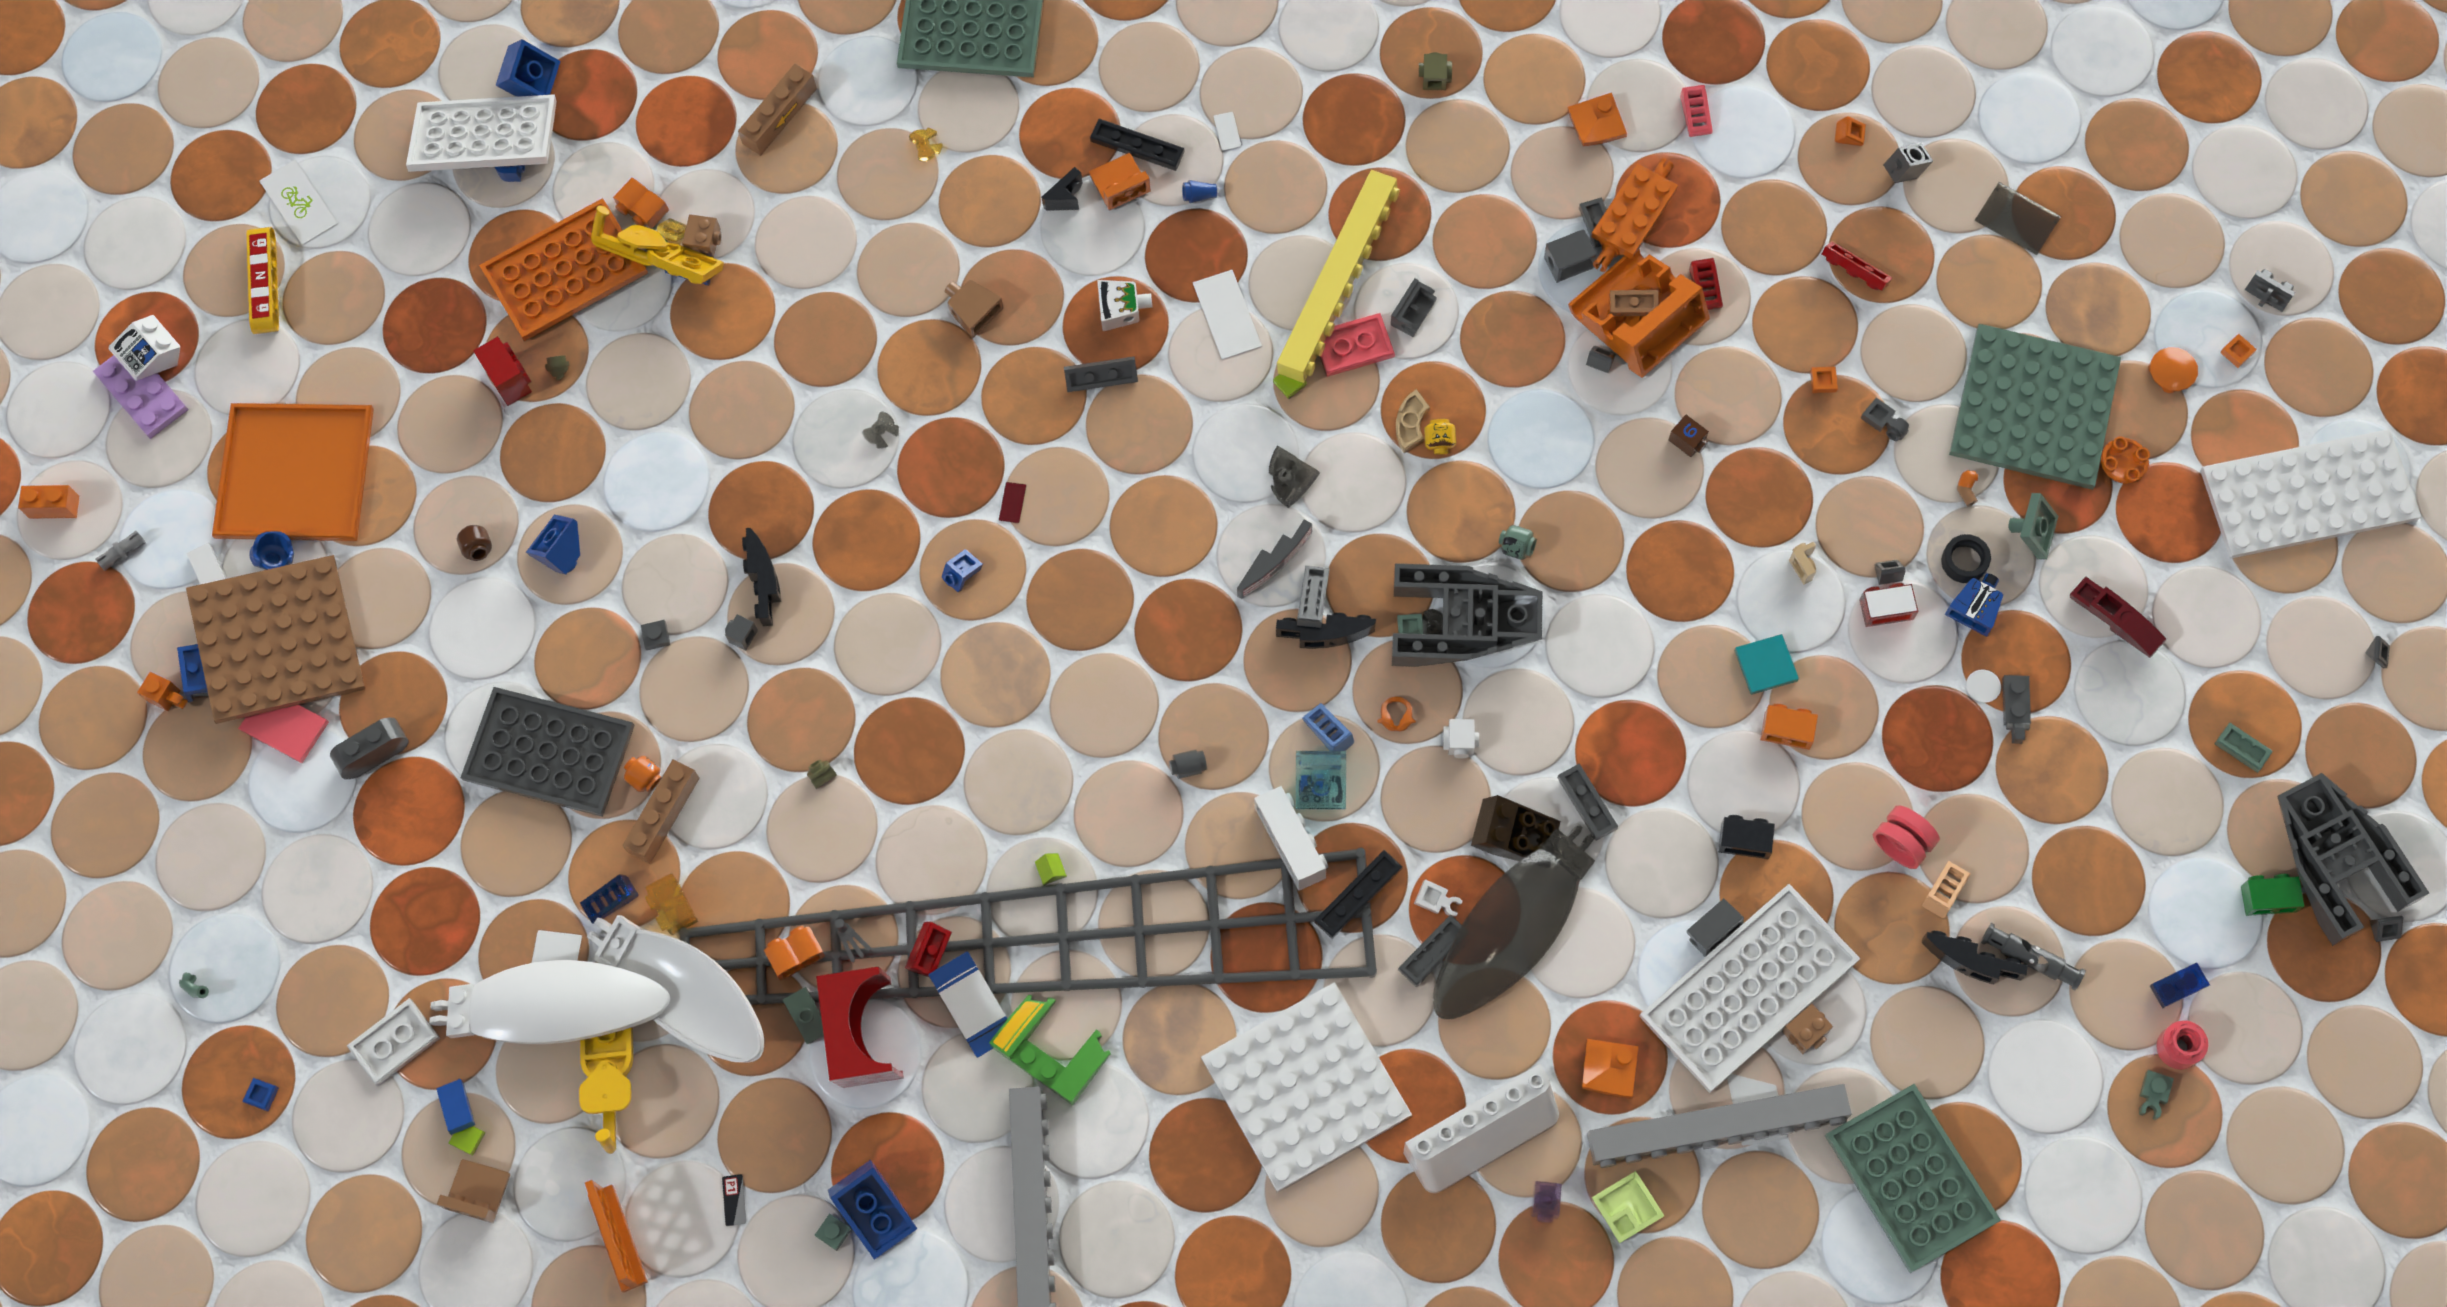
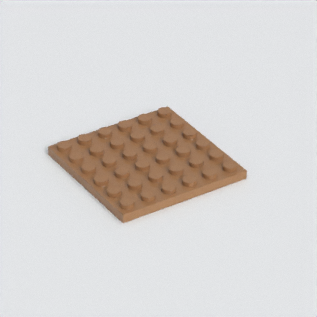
[186,555,365,724]

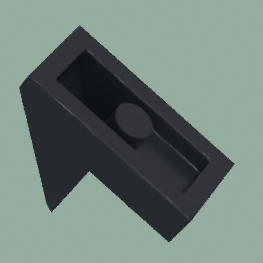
[1041,167,1083,211]

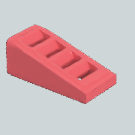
[1680,85,1713,137]

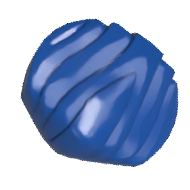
[249,531,294,570]

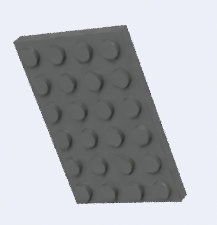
[460,687,635,817]

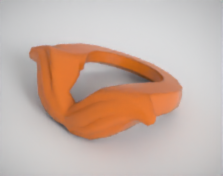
[1377,696,1416,731]

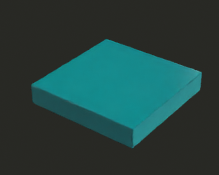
[1734,634,1799,695]

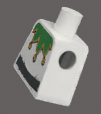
[1097,280,1153,331]

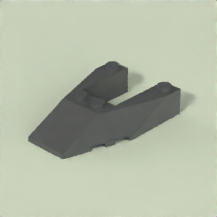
[1392,564,1543,667]
[2277,773,2429,946]

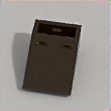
[1471,795,1561,868]

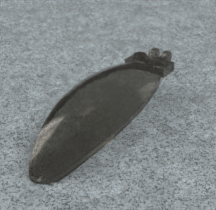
[1433,824,1595,1019]

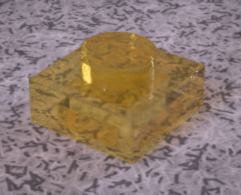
[657,218,686,242]

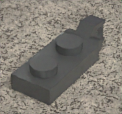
[2002,675,2031,744]

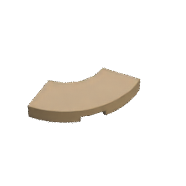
[1396,389,1430,453]

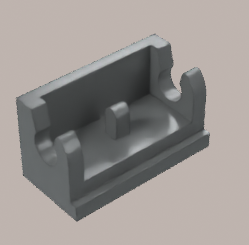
[1391,278,1437,337]
[1686,898,1744,957]

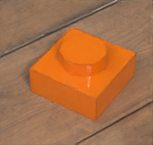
[2220,334,2257,368]
[1810,367,1838,393]

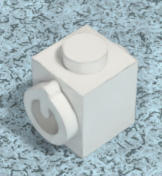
[1443,719,1479,759]

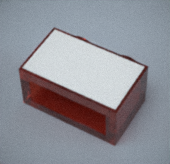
[1859,583,1919,627]

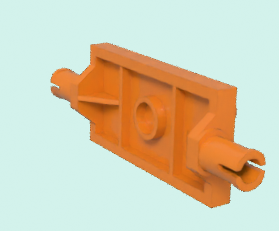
[1591,158,1678,272]

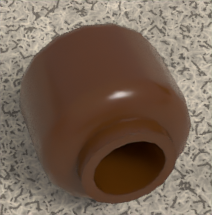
[457,525,492,561]

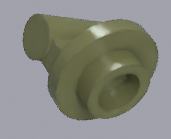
[807,760,837,789]

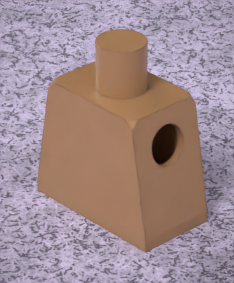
[945,280,1003,338]

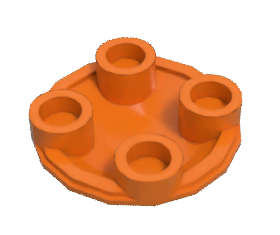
[2148,347,2198,393]
[2101,436,2150,484]

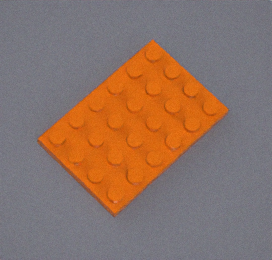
[479,198,648,341]

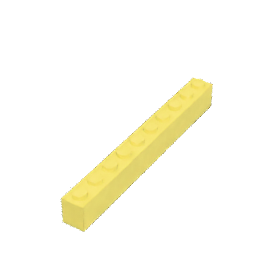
[1277,170,1400,383]

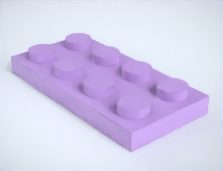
[93,355,189,439]

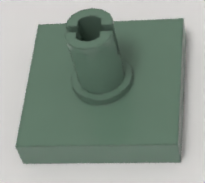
[2008,493,2059,560]

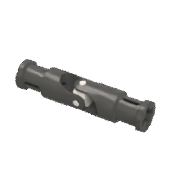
[1981,923,2086,990]

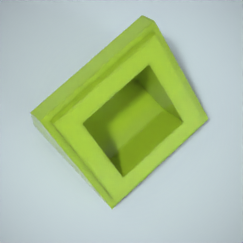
[1035,853,1067,885]

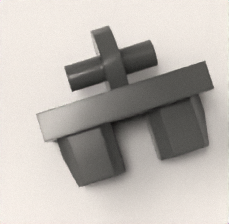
[2245,269,2296,312]

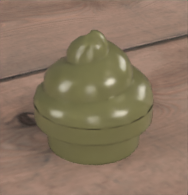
[545,356,569,380]

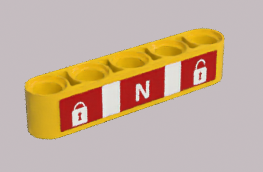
[246,227,279,334]

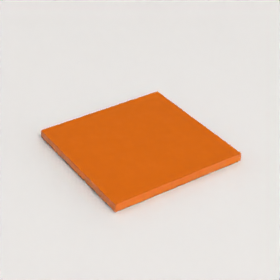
[212,403,374,541]

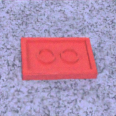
[1320,313,1395,377]
[238,705,329,763]

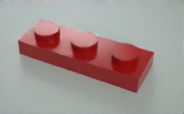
[1821,242,1892,291]

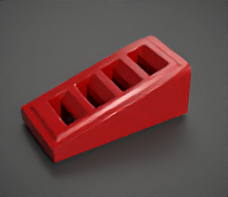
[1689,258,1723,310]

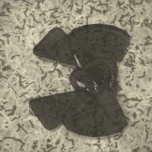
[862,411,899,449]
[1422,609,1443,635]

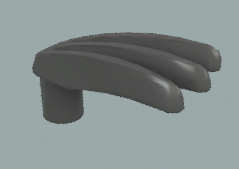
[835,919,871,963]

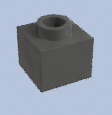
[725,614,758,651]

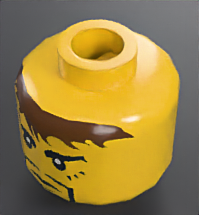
[1424,419,1456,455]

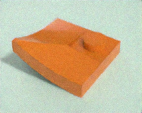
[1567,92,1627,146]
[1582,1039,1638,1099]

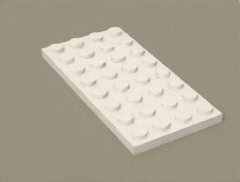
[2200,429,2421,559]
[1639,884,1860,1093]

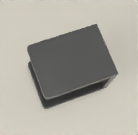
[1544,230,1596,283]

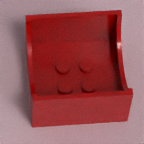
[816,966,904,1088]

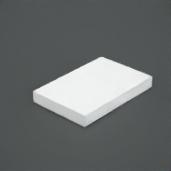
[347,998,440,1086]

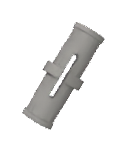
[95,531,146,571]

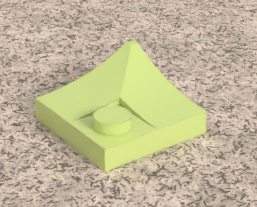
[1592,1171,1664,1243]

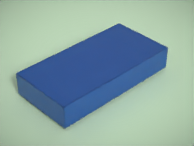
[436,1079,475,1135]

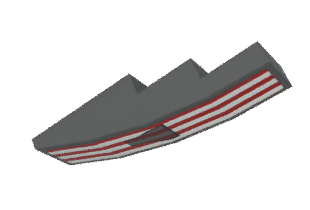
[1237,519,1312,599]

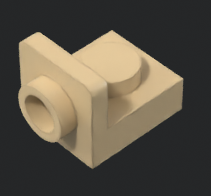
[1789,542,1816,585]

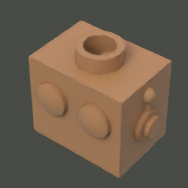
[682,214,722,258]
[1782,1004,1833,1054]

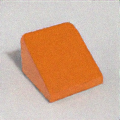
[1835,116,1866,146]

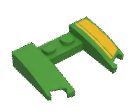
[989,995,1111,1106]

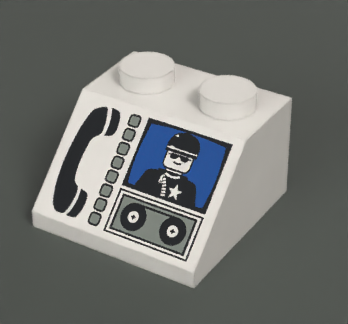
[109,315,181,381]

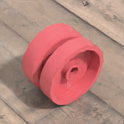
[1872,805,1940,869]

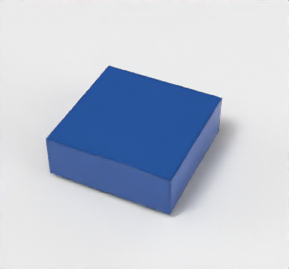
[242,1078,279,1111]

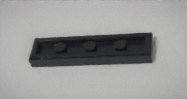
[1090,119,1185,171]
[1314,850,1403,939]

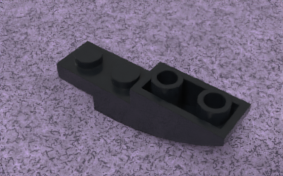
[742,528,781,626]
[1276,613,1376,649]
[1922,931,2028,985]

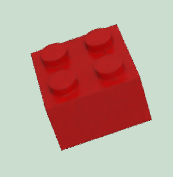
[473,336,532,406]

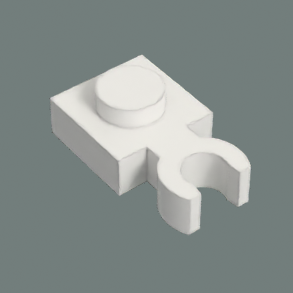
[1414,880,1463,917]

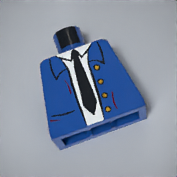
[1945,573,2003,637]

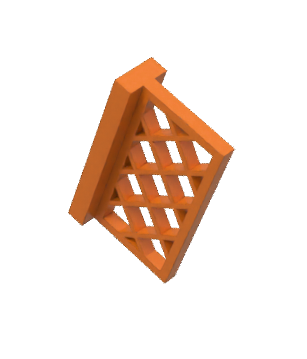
[585,1180,648,1293]

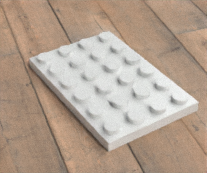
[406,95,557,172]

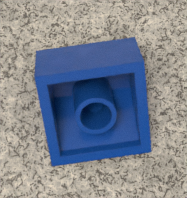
[496,39,560,97]

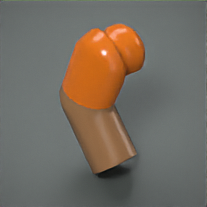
[1957,470,1978,507]

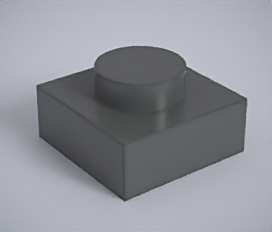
[641,620,670,650]

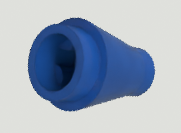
[1182,180,1217,203]

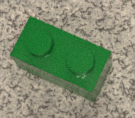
[2241,874,2304,916]

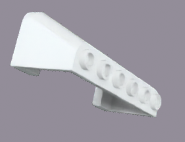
[1403,1064,1559,1193]

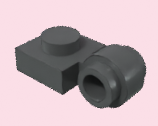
[1861,398,1909,441]

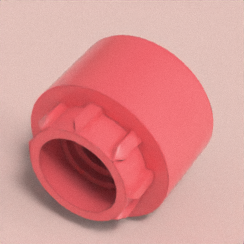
[2156,1020,2208,1070]

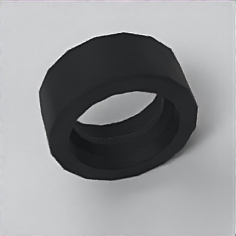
[1941,534,1991,583]

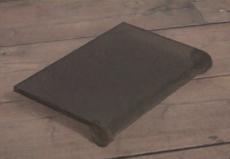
[1975,182,2061,255]

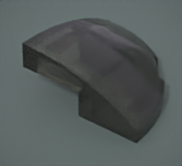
[1269,445,1320,508]

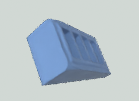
[1302,703,1354,757]

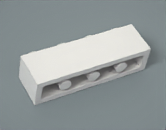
[1254,786,1328,890]

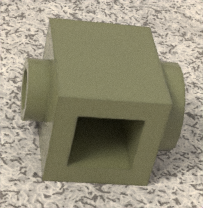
[1419,52,1452,90]

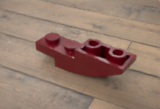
[2070,577,2166,658]

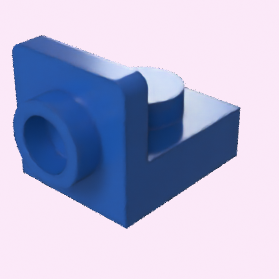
[942,549,983,592]

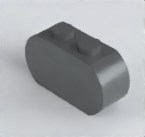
[330,717,409,779]

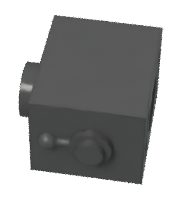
[1883,143,1933,183]

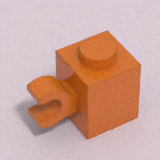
[137,672,188,711]

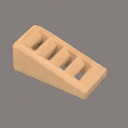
[1922,861,1971,918]

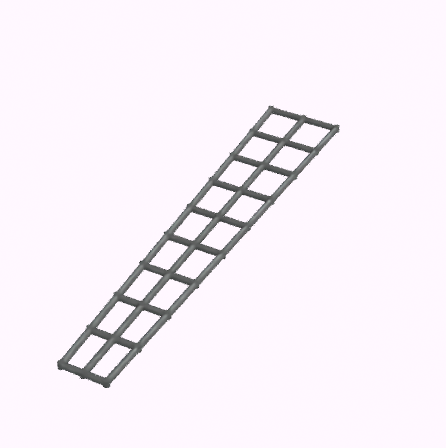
[679,848,1377,1005]

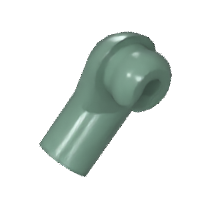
[179,972,209,998]

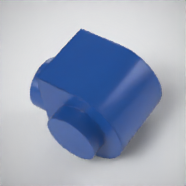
[495,165,525,182]

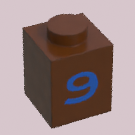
[1668,414,1709,457]

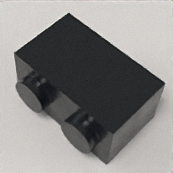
[1718,815,1775,859]

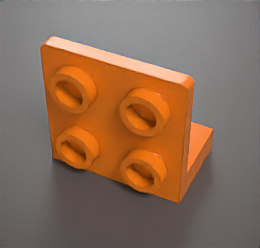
[1089,153,1151,211]

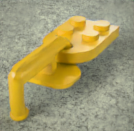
[591,206,724,284]
[579,1027,633,1154]

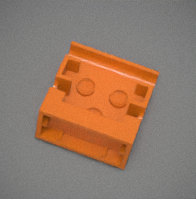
[1568,249,1710,378]

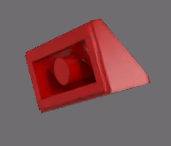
[905,921,952,978]

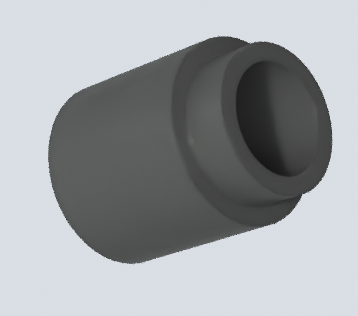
[1169,750,1207,779]

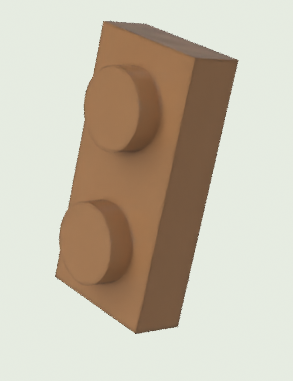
[1609,290,1659,316]

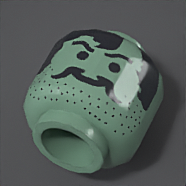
[1498,525,1537,560]

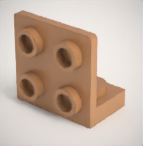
[437,1159,510,1223]

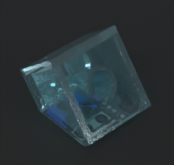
[1296,751,1346,809]

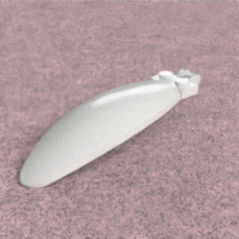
[587,915,764,1063]
[429,960,670,1044]

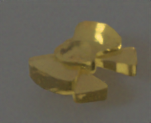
[909,128,943,161]

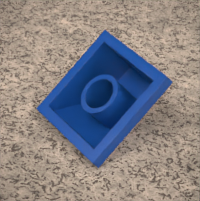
[526,514,580,575]

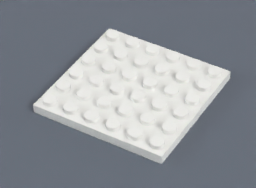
[1201,982,1412,1193]

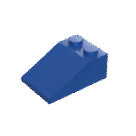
[828,1160,917,1260]

